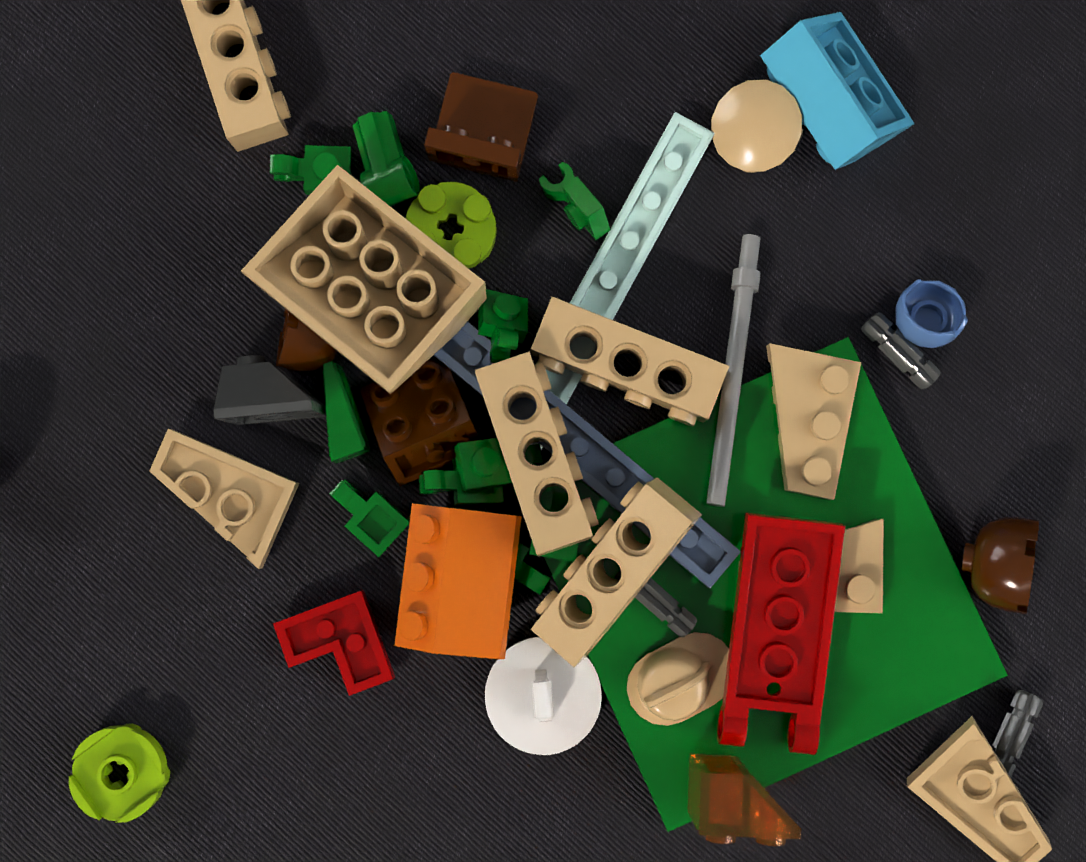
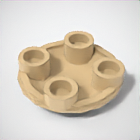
[711,80,803,173]

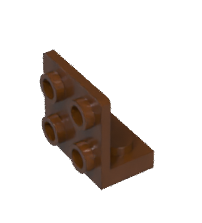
[424,72,538,182]
[360,357,480,486]

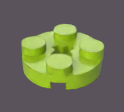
[405,182,497,269]
[69,723,170,823]

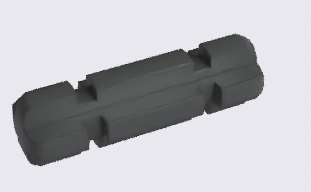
[861,312,941,389]
[615,569,697,638]
[992,690,1043,778]

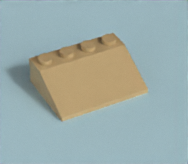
[241,165,487,394]

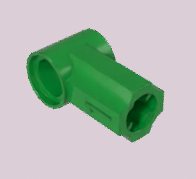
[352,111,420,206]

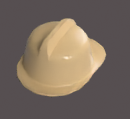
[627,632,729,726]

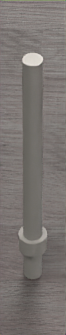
[706,234,761,507]

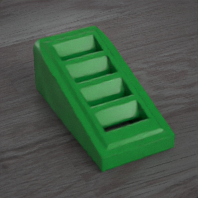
[323,361,372,463]

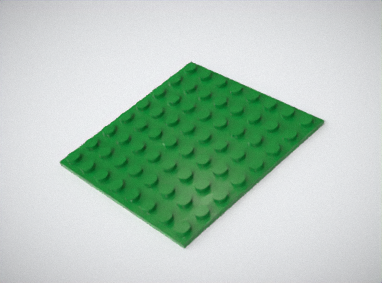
[513,337,1008,832]

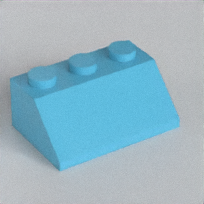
[760,12,915,170]

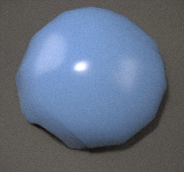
[895,279,968,348]

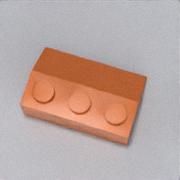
[394,503,522,659]

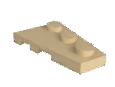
[766,343,861,500]
[149,429,299,569]
[738,518,884,613]
[906,716,1052,862]

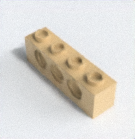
[181,0,291,152]
[531,297,729,426]
[474,352,599,557]
[531,477,702,667]

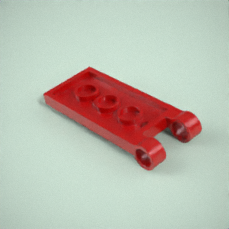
[717,513,845,755]

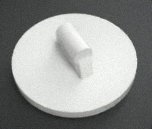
[485,636,602,755]

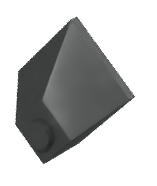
[214,355,326,425]

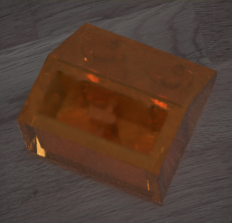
[688,754,801,846]

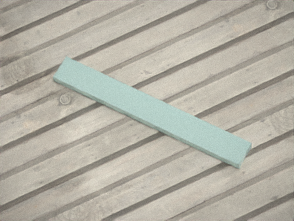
[530,112,714,450]

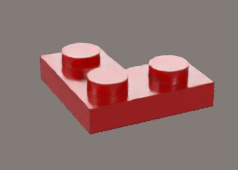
[273,589,395,696]

